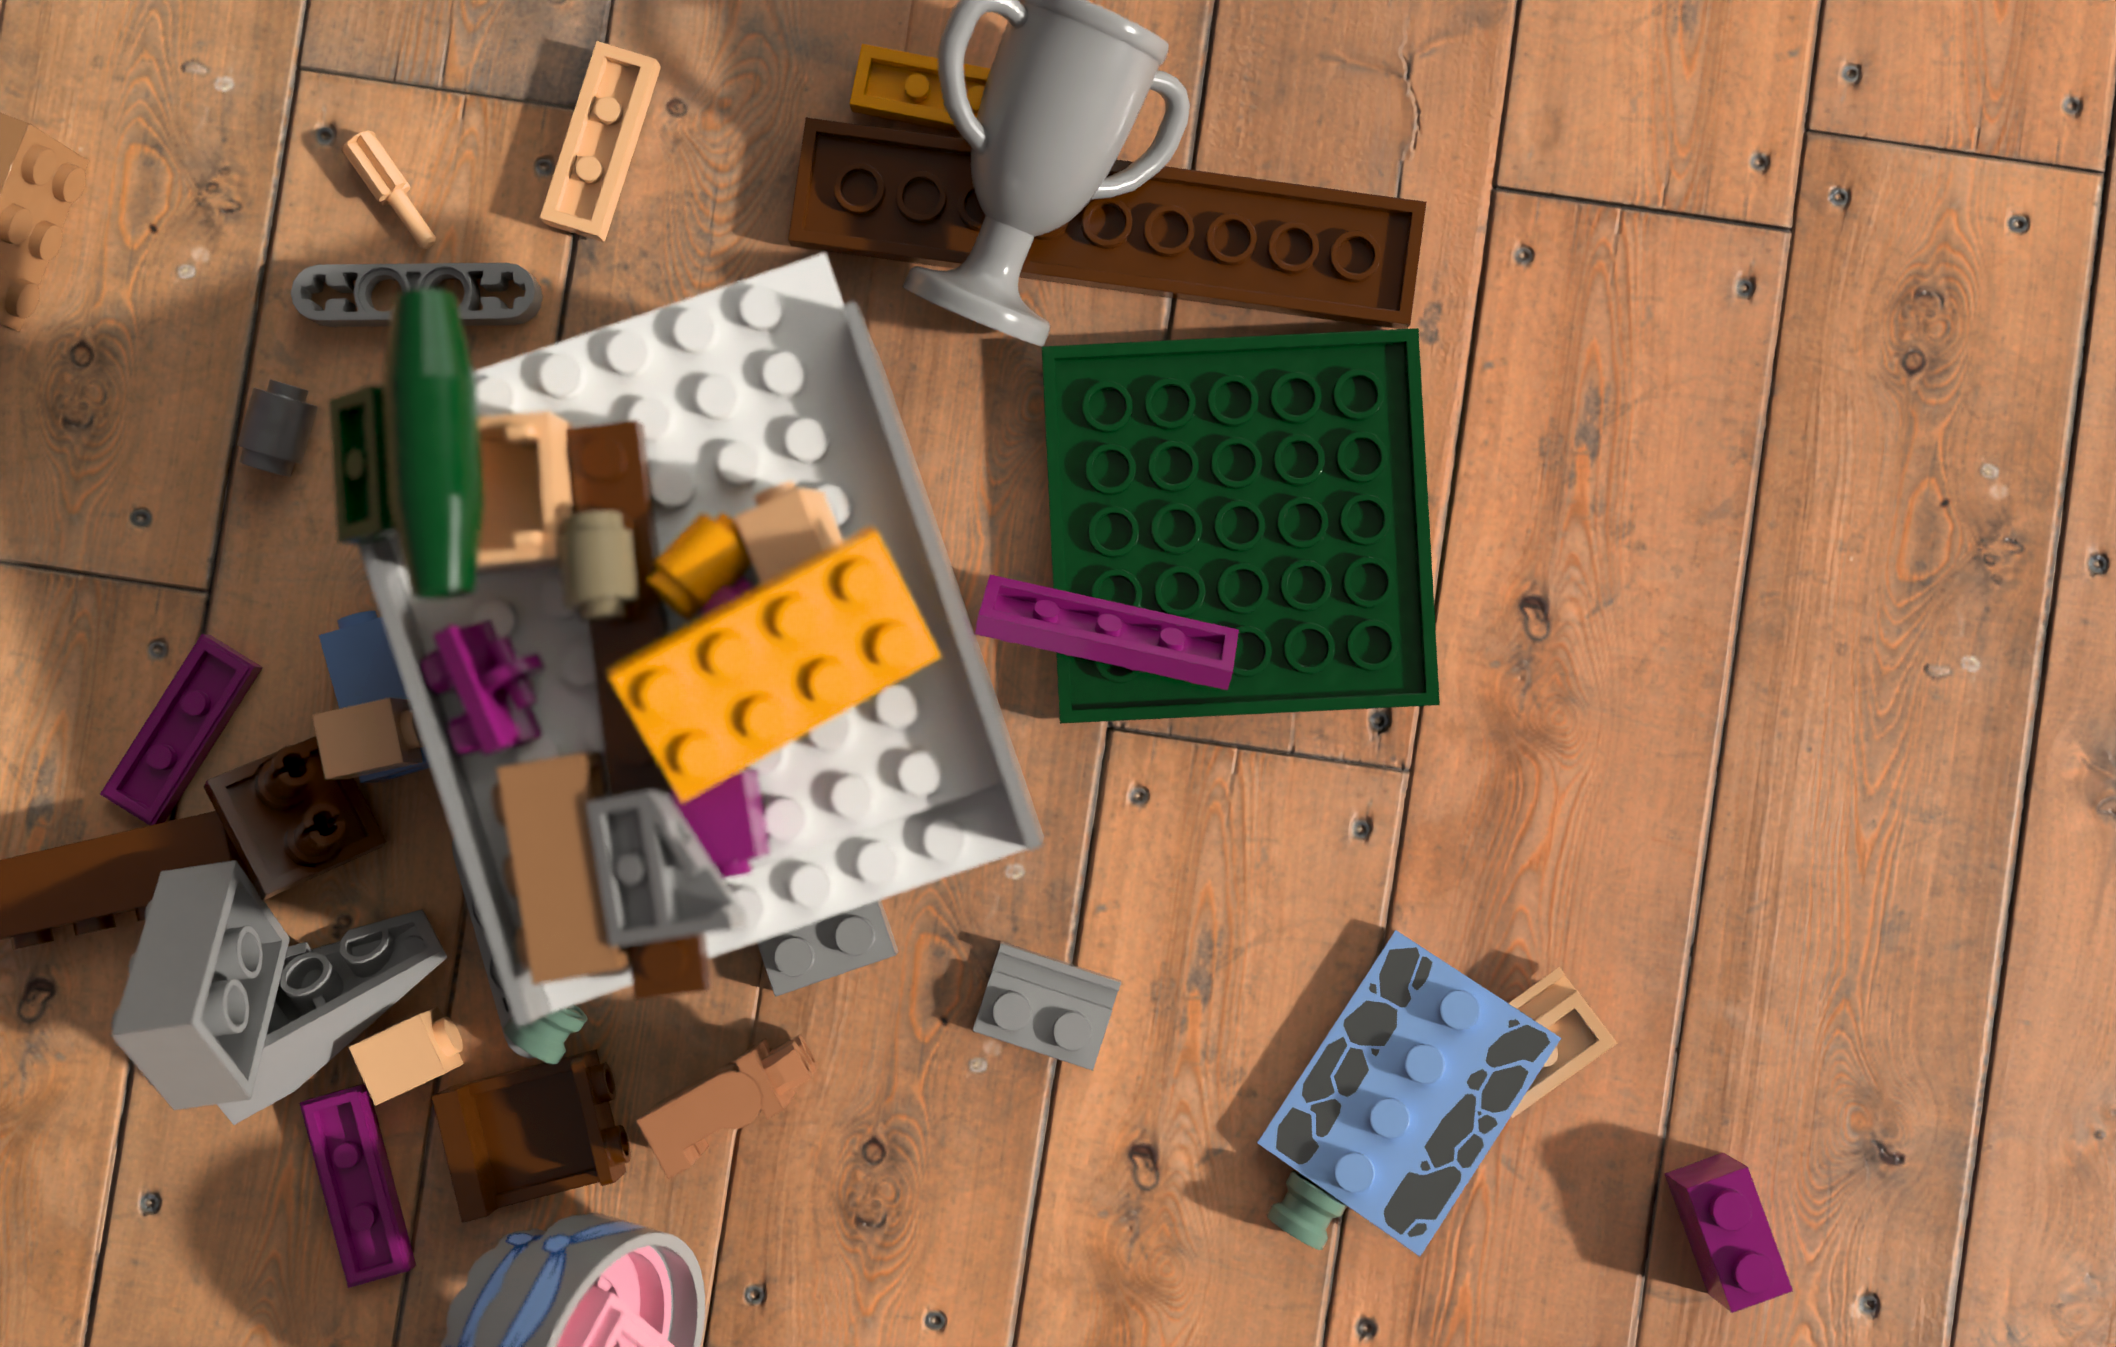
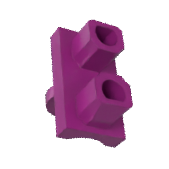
[420,620,546,755]

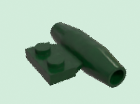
[329,289,484,599]

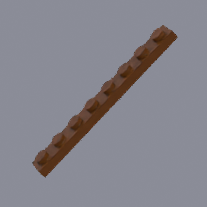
[566,420,712,1000]

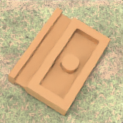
[1508,967,1617,1118]

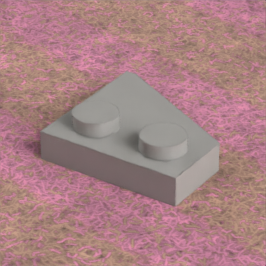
[586,788,747,948]

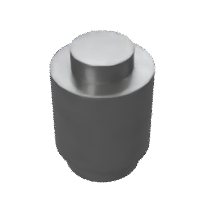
[237,379,318,477]

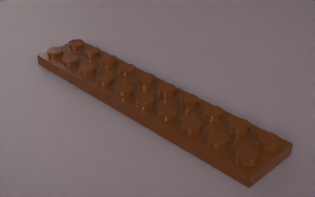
[788,117,1426,329]

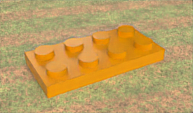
[606,525,941,803]

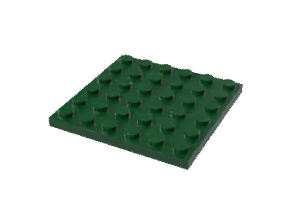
[1042,328,1440,724]

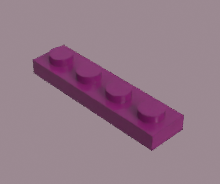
[975,574,1239,690]

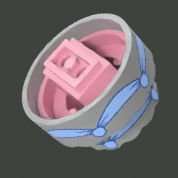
[441,1213,705,1347]

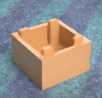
[477,411,576,573]

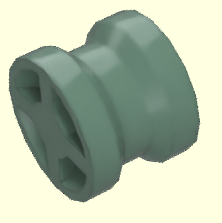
[503,1005,588,1064]
[1267,1171,1347,1250]

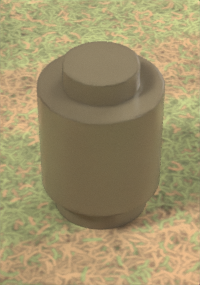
[557,511,639,622]

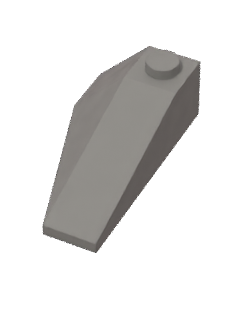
[217,909,447,1125]

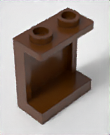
[432,1049,631,1223]

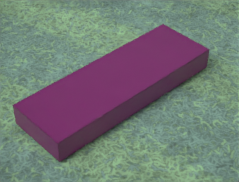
[100,634,263,826]
[299,1083,416,1288]

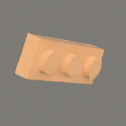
[540,41,661,242]

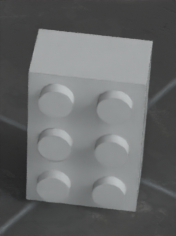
[111,860,290,1110]

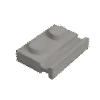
[972,941,1121,1071]

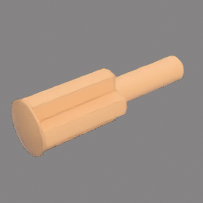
[342,131,436,249]

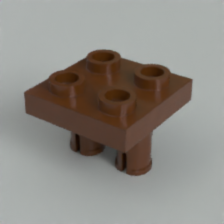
[204,736,386,901]

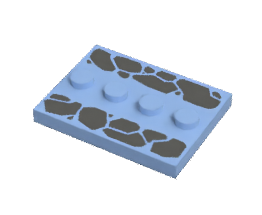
[1257,930,1561,1256]

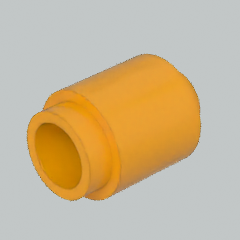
[646,513,753,621]

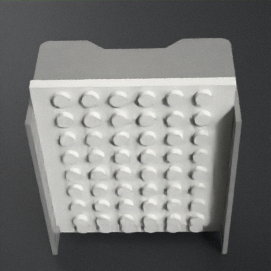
[358,253,1044,1027]

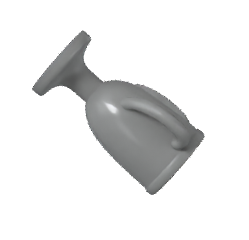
[903,0,1190,346]

